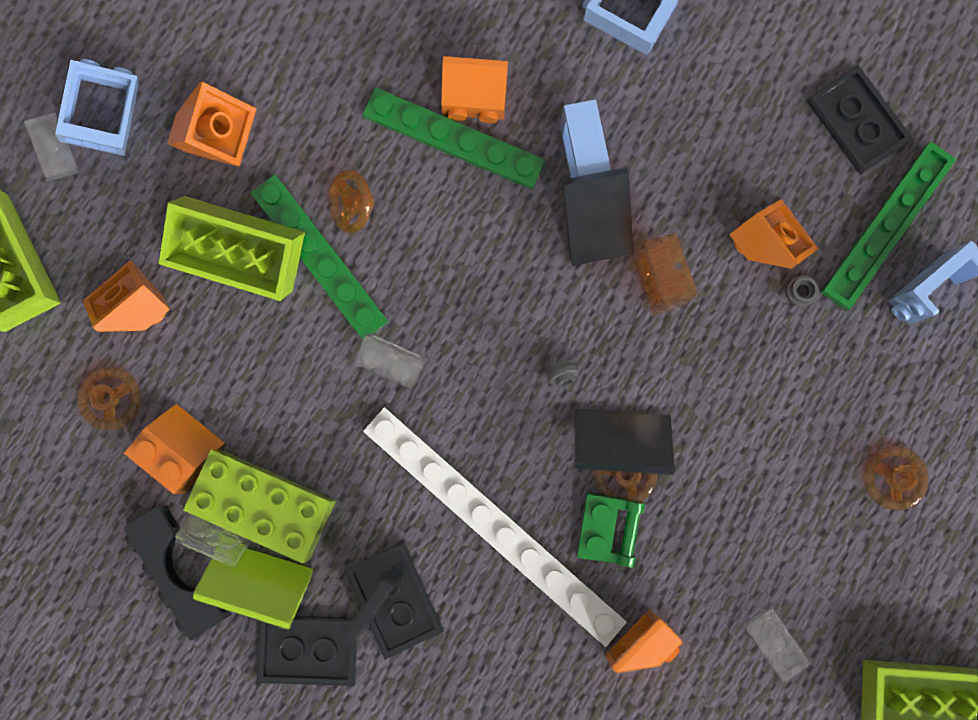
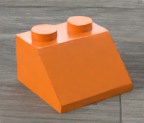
[441,56,508,123]
[124,404,226,494]

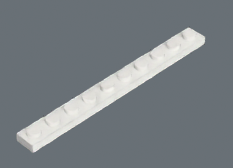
[363,407,627,647]

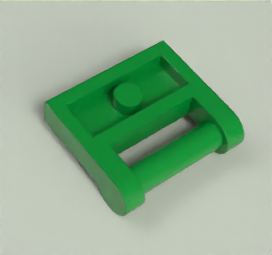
[577,492,645,567]

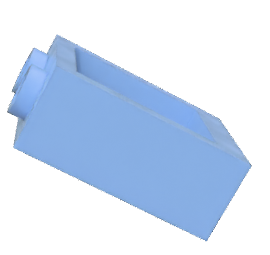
[582,0,679,55]
[55,59,139,156]
[560,99,611,178]

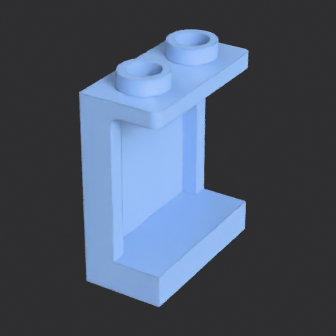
[888,241,978,324]

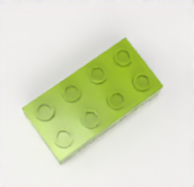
[0,190,61,332]
[159,196,305,301]
[183,450,336,564]
[861,660,978,720]

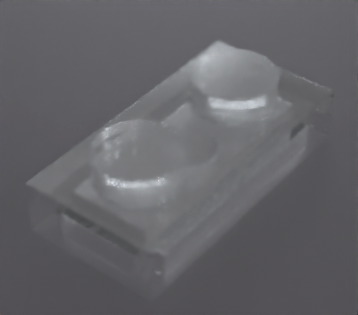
[24,112,79,182]
[355,333,426,389]
[176,514,251,567]
[743,606,811,682]

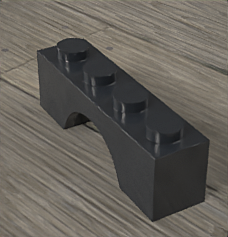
[123,505,232,641]

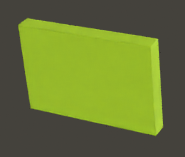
[194,540,313,629]

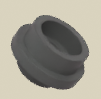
[786,275,819,307]
[548,360,579,387]

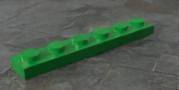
[363,87,545,190]
[820,141,957,311]
[250,175,389,341]

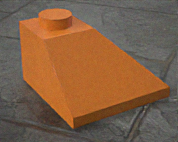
[167,82,256,167]
[729,199,819,269]
[82,260,170,332]
[605,609,683,673]

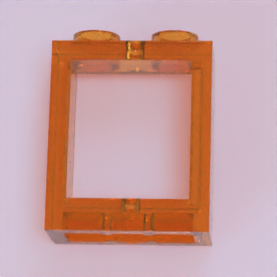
[633,232,698,316]

